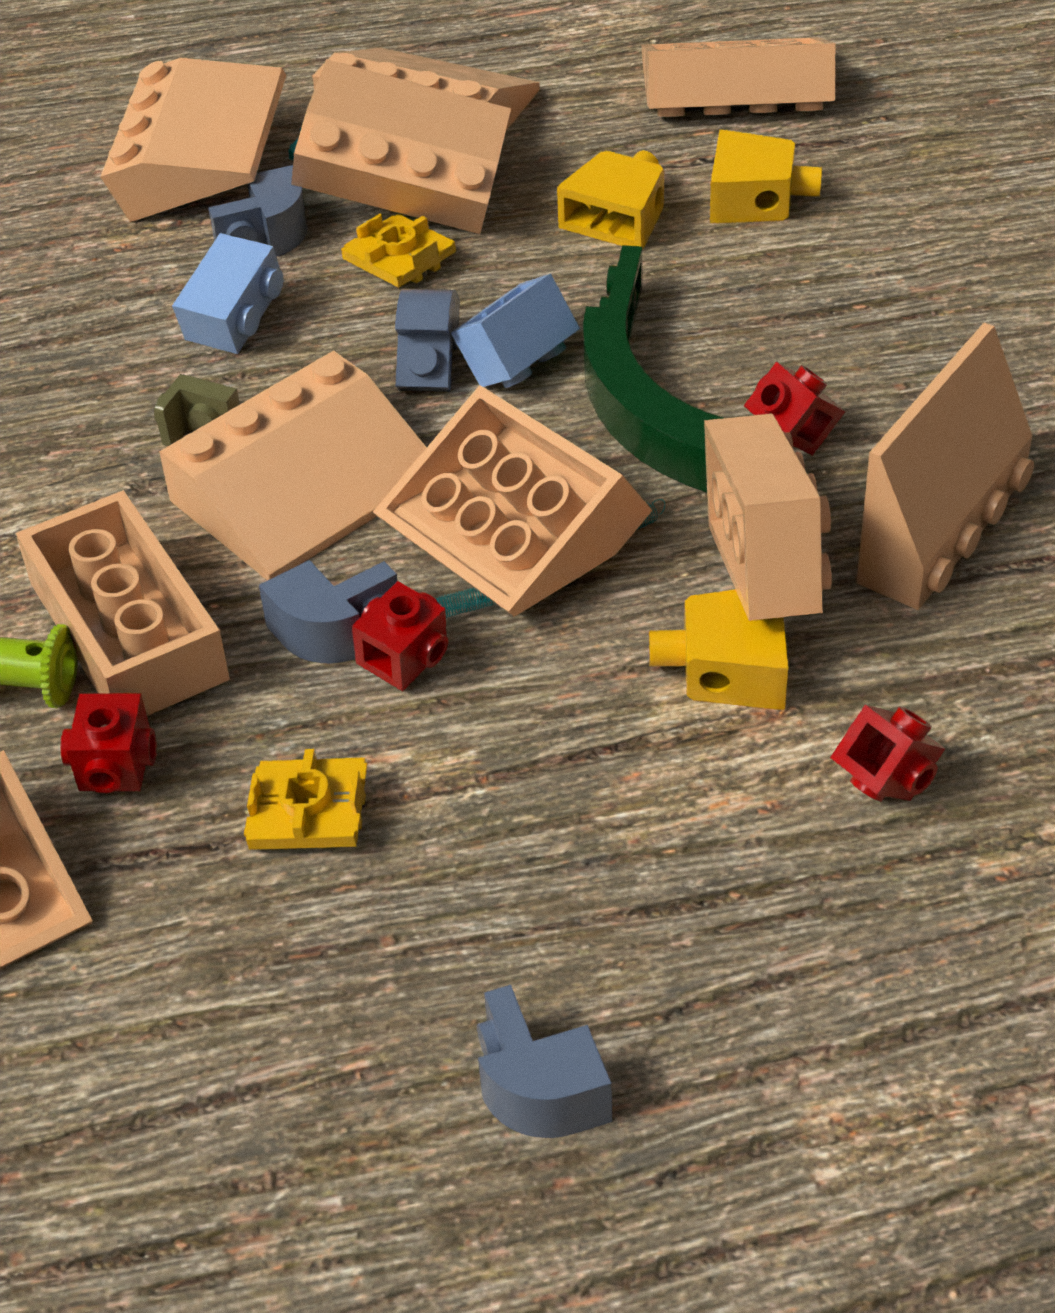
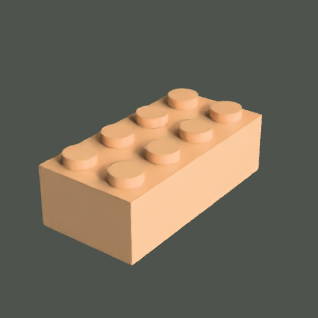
[704,414,832,621]
[16,490,230,716]

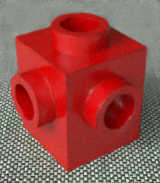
[744,361,845,456]
[352,581,448,692]
[60,693,157,793]
[830,705,945,802]

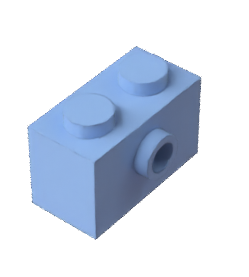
[172,233,284,354]
[450,273,580,388]

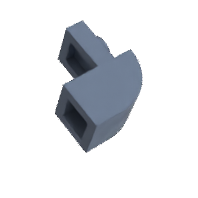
[208,165,308,257]
[395,289,460,392]
[259,560,398,663]
[477,985,612,1138]

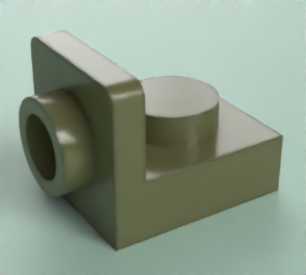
[154,374,240,446]

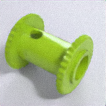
[0,624,78,709]

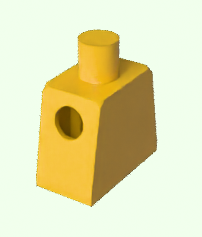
[710,130,822,223]
[557,150,664,250]
[649,589,788,710]

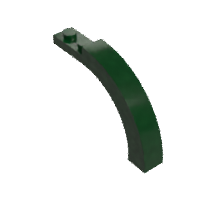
[583,245,724,492]

